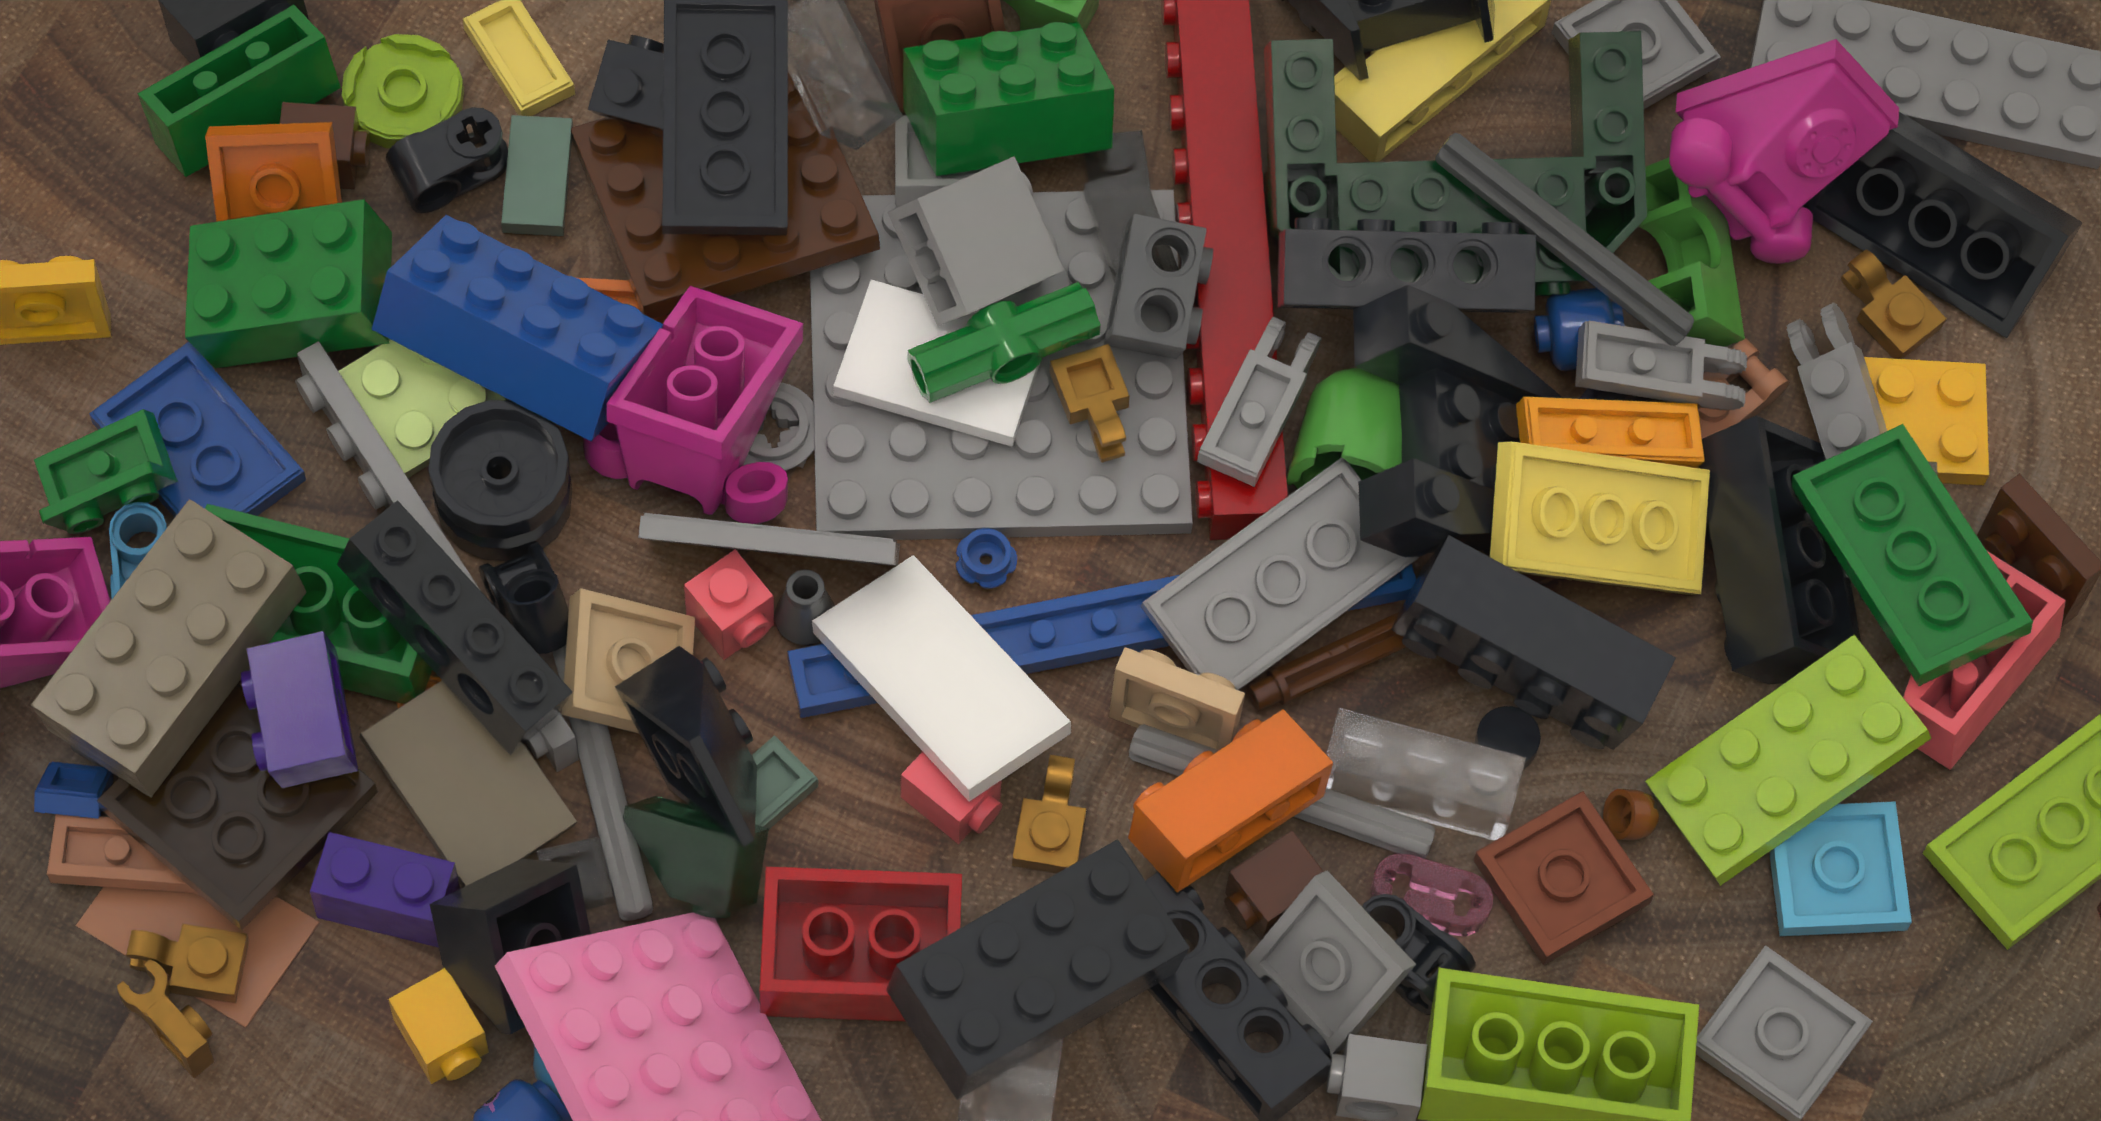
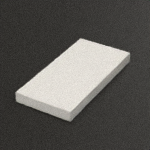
[812,555,1071,802]

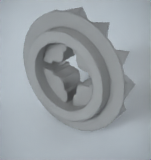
[744,382,814,471]

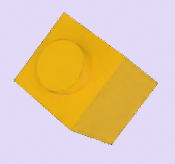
[388,968,489,1084]

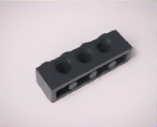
[1278,218,1536,313]
[337,500,573,755]
[1146,872,1332,1121]

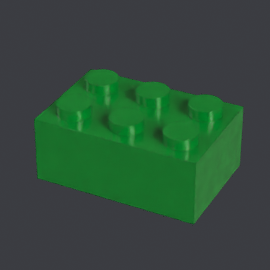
[903,22,1114,176]
[185,199,392,369]

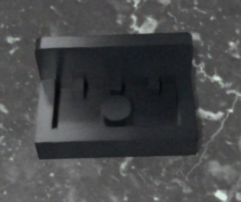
[588,35,664,131]

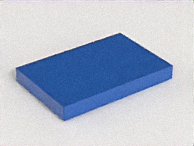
[89,342,306,518]

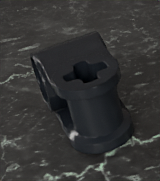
[386,107,508,213]
[479,542,569,654]
[1362,894,1476,1015]

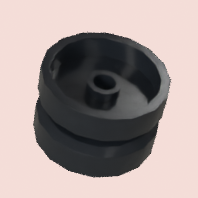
[428,400,572,561]

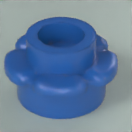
[956,528,1017,589]

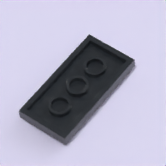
[662,0,788,235]

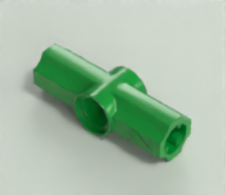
[907,282,1101,403]

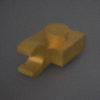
[1840,249,1947,359]
[1050,344,1130,463]
[1012,755,1086,873]
[126,923,249,1003]
[117,959,214,1078]

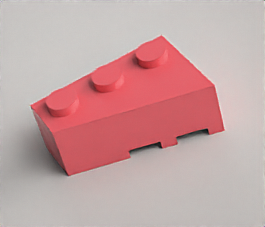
[1903,550,2066,770]

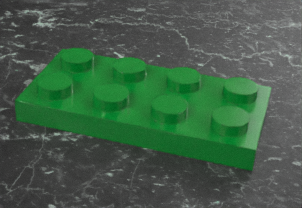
[1791,424,2033,686]

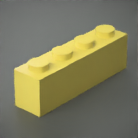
[1334,0,1551,162]

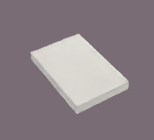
[833,280,1040,447]

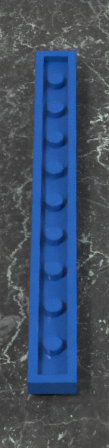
[787,564,1416,718]

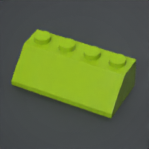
[1417,968,1699,1121]

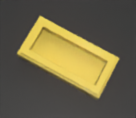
[463,0,575,116]

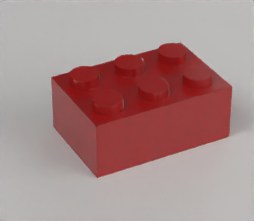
[759,866,962,1022]

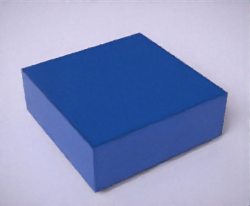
[34,761,113,819]

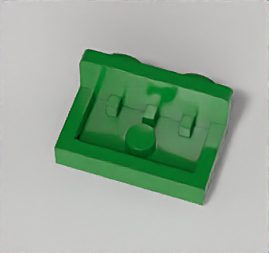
[34,409,178,534]

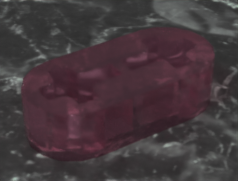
[1370,853,1493,937]

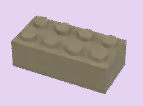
[31,499,306,798]

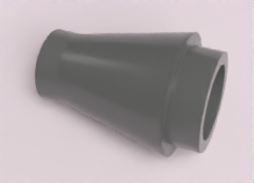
[774,570,835,645]

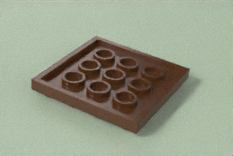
[571,59,880,319]

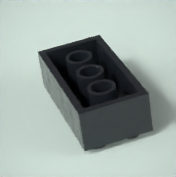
[1391,535,1676,750]
[886,839,1190,1100]

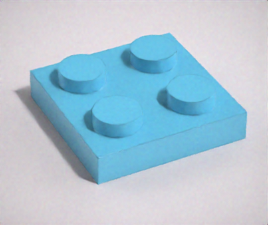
[1769,801,1912,936]

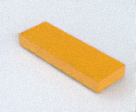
[1516,397,1705,468]

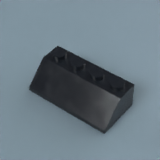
[1803,112,2083,338]
[1698,415,1861,685]

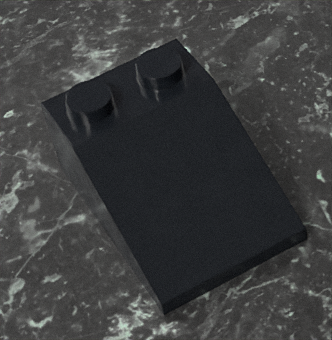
[615,646,757,847]

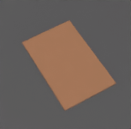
[76,887,320,1028]

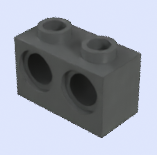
[1104,213,1213,359]

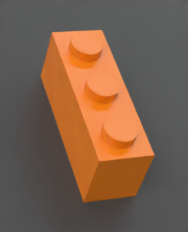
[1128,709,1333,893]

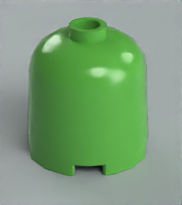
[1287,368,1402,489]

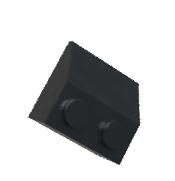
[430,859,591,1035]

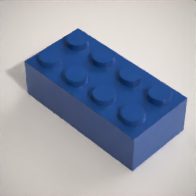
[372,215,663,442]

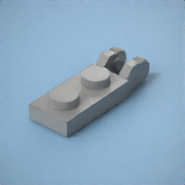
[1786,303,1887,460]
[1197,317,1322,487]
[1575,320,1747,411]

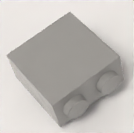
[888,156,1064,326]

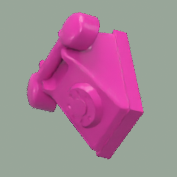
[1669,39,1899,264]
[583,286,803,524]
[0,537,110,688]

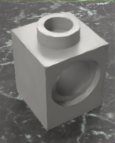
[1327,1034,1427,1121]

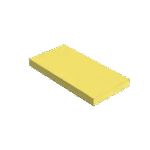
[1490,441,1710,595]

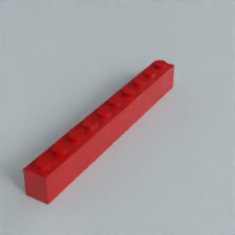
[1161,0,1288,540]

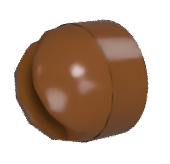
[1603,789,1660,840]

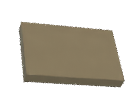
[359,681,577,888]

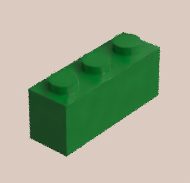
[137,5,341,177]

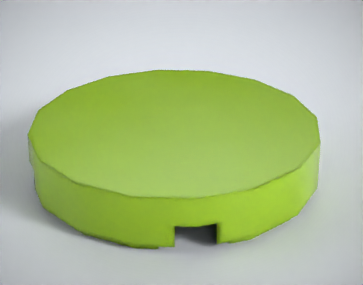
[342,34,464,149]

